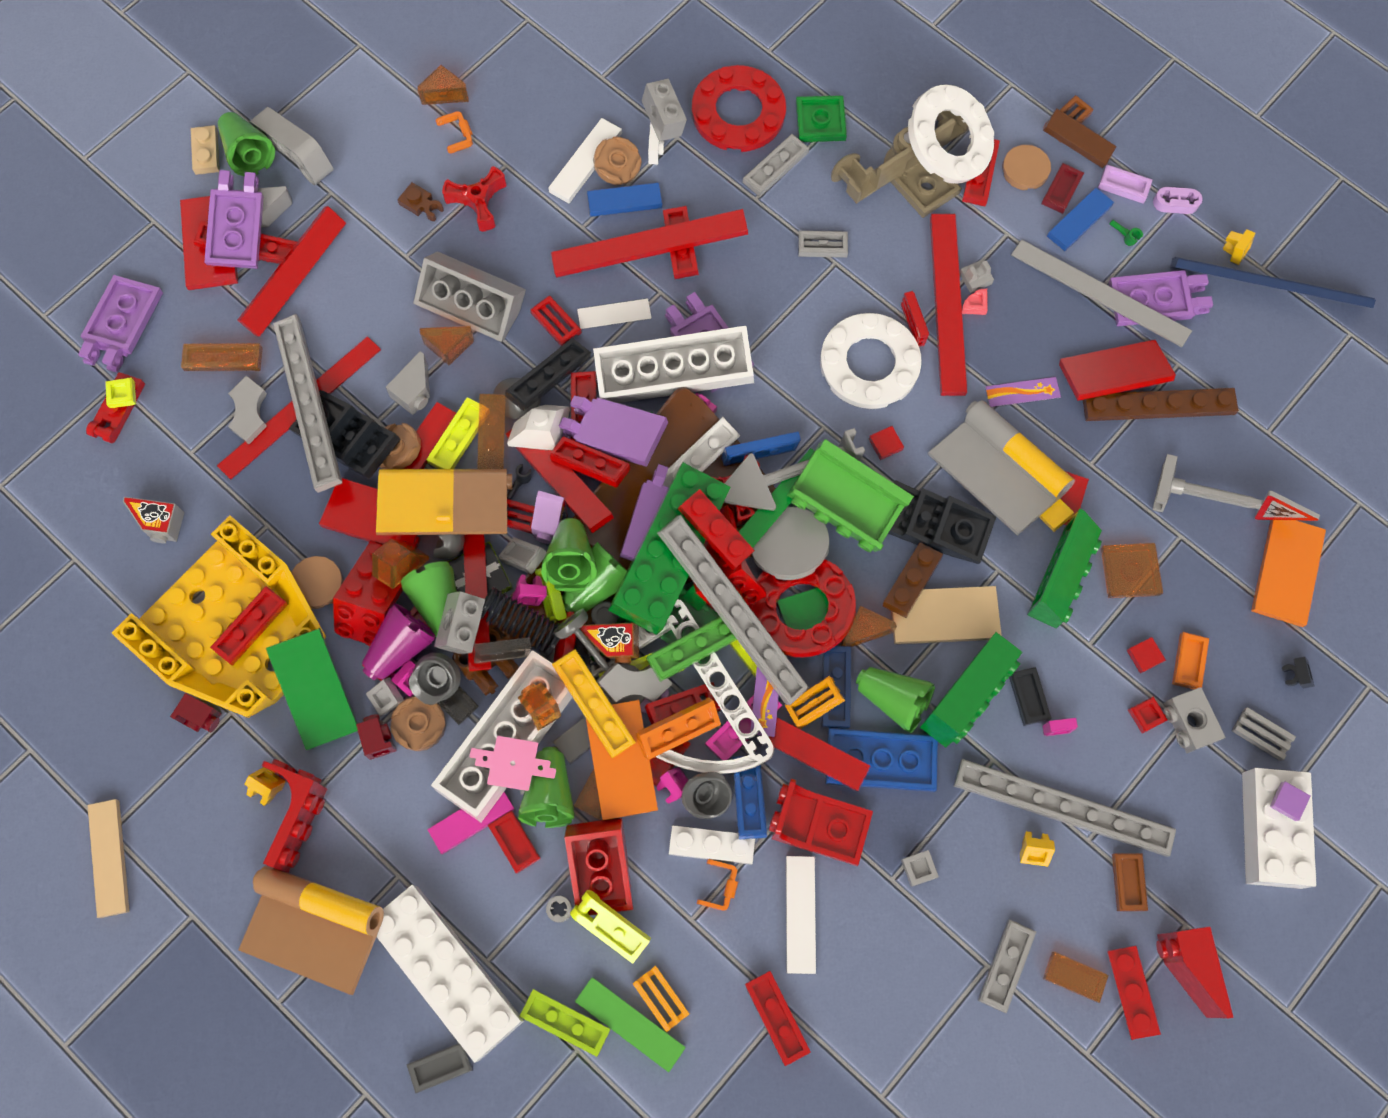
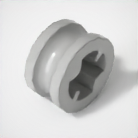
[546,896,572,923]

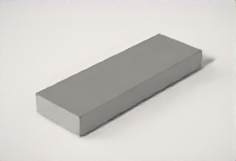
[743,134,809,197]
[978,920,1036,1013]

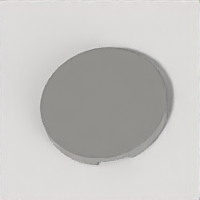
[752,507,829,580]

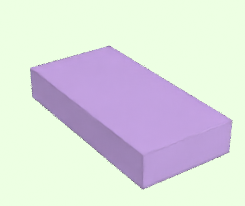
[1098,165,1152,204]

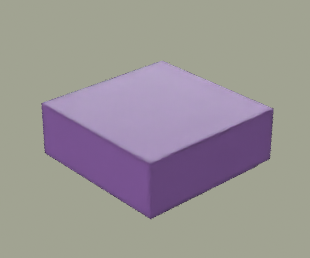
[1270,781,1311,821]

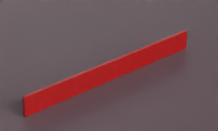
[217,336,381,480]
[463,534,491,672]

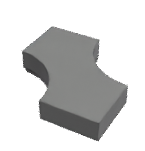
[228,376,267,444]
[596,663,672,702]

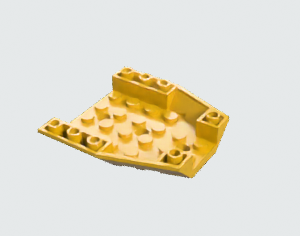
[112,515,326,718]

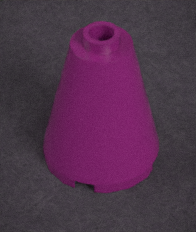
[362,603,436,680]

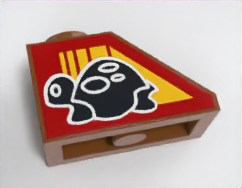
[579,623,639,664]

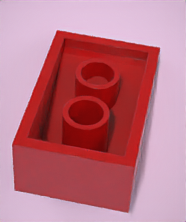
[564,818,633,916]
[1156,927,1234,1019]

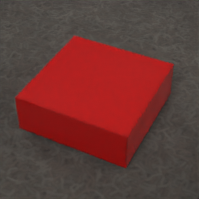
[869,426,904,460]
[1126,637,1166,674]
[1128,696,1168,734]

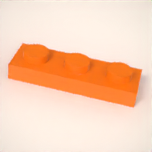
[636,698,721,760]

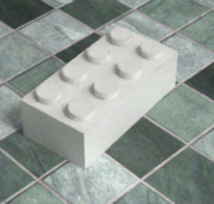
[1242,768,1316,889]

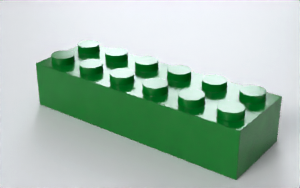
[608,462,731,635]

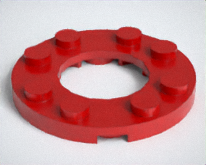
[692,65,786,152]
[749,559,856,657]

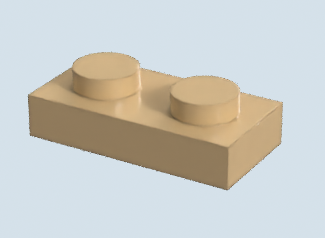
[191,125,220,175]

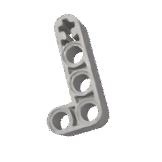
[249,107,333,185]

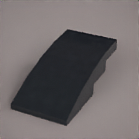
[289,389,401,479]
[888,480,996,564]

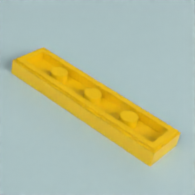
[552,649,636,758]

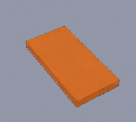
[1251,520,1326,627]
[586,700,658,821]

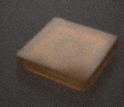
[1101,543,1163,598]

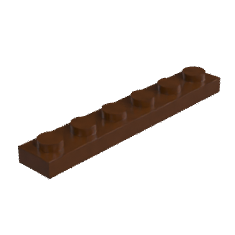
[1083,388,1239,421]

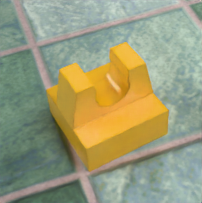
[1223,229,1256,265]
[244,767,286,806]
[1020,831,1055,867]

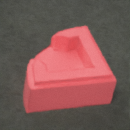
[962,289,988,315]

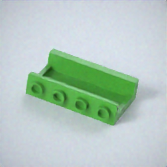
[787,439,914,553]

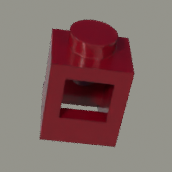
[170,693,222,733]
[356,714,397,760]

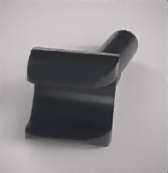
[507,464,531,500]

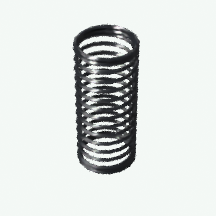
[480,587,560,656]

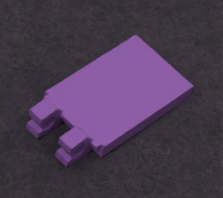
[205,170,264,269]
[1109,270,1213,326]
[78,275,163,373]
[665,292,754,393]
[559,395,668,467]
[619,464,668,561]

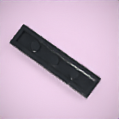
[505,338,591,411]

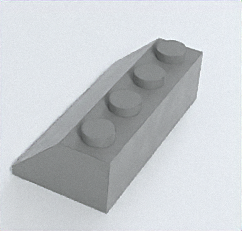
[413,251,526,342]

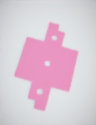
[470,736,556,791]

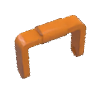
[436,111,473,153]
[696,859,738,911]

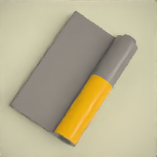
[928,400,1075,536]

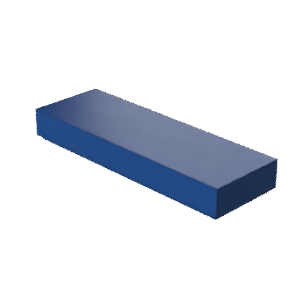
[587,183,662,217]
[1047,188,1114,251]
[721,432,801,466]
[732,756,767,840]

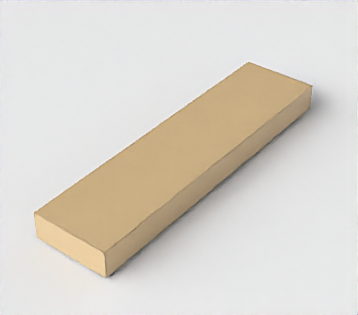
[88,799,130,918]

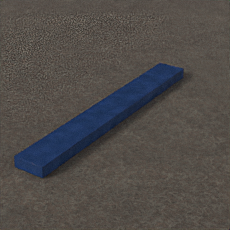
[1170,257,1376,308]

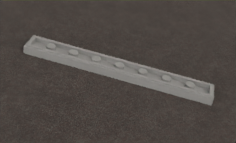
[273,314,342,493]
[657,515,809,705]
[953,759,1176,857]

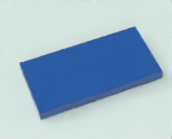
[826,728,938,792]

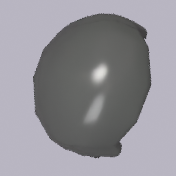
[433,534,465,559]

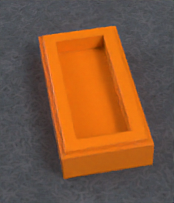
[1172,632,1209,690]

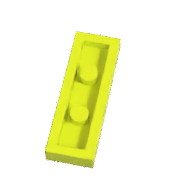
[426,397,490,469]

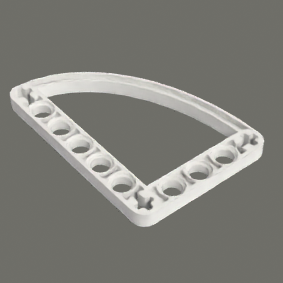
[589,599,774,774]

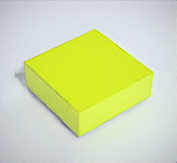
[105,378,136,408]

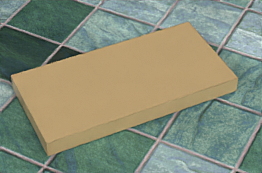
[891,586,1002,644]

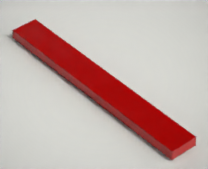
[551,209,748,278]
[930,214,967,396]

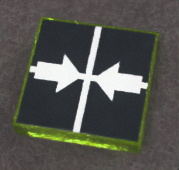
[447,541,513,596]

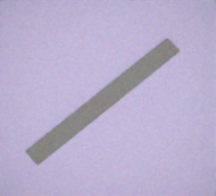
[1011,240,1192,347]

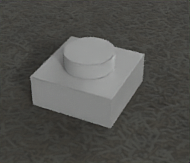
[366,677,404,716]
[901,850,939,887]

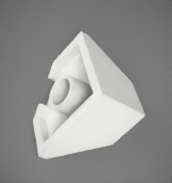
[507,405,570,450]

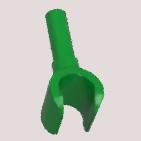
[1109,220,1143,246]

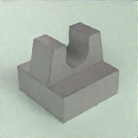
[959,260,994,293]

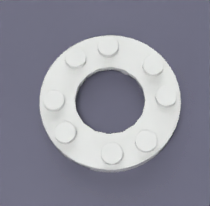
[908,85,994,184]
[820,313,921,409]

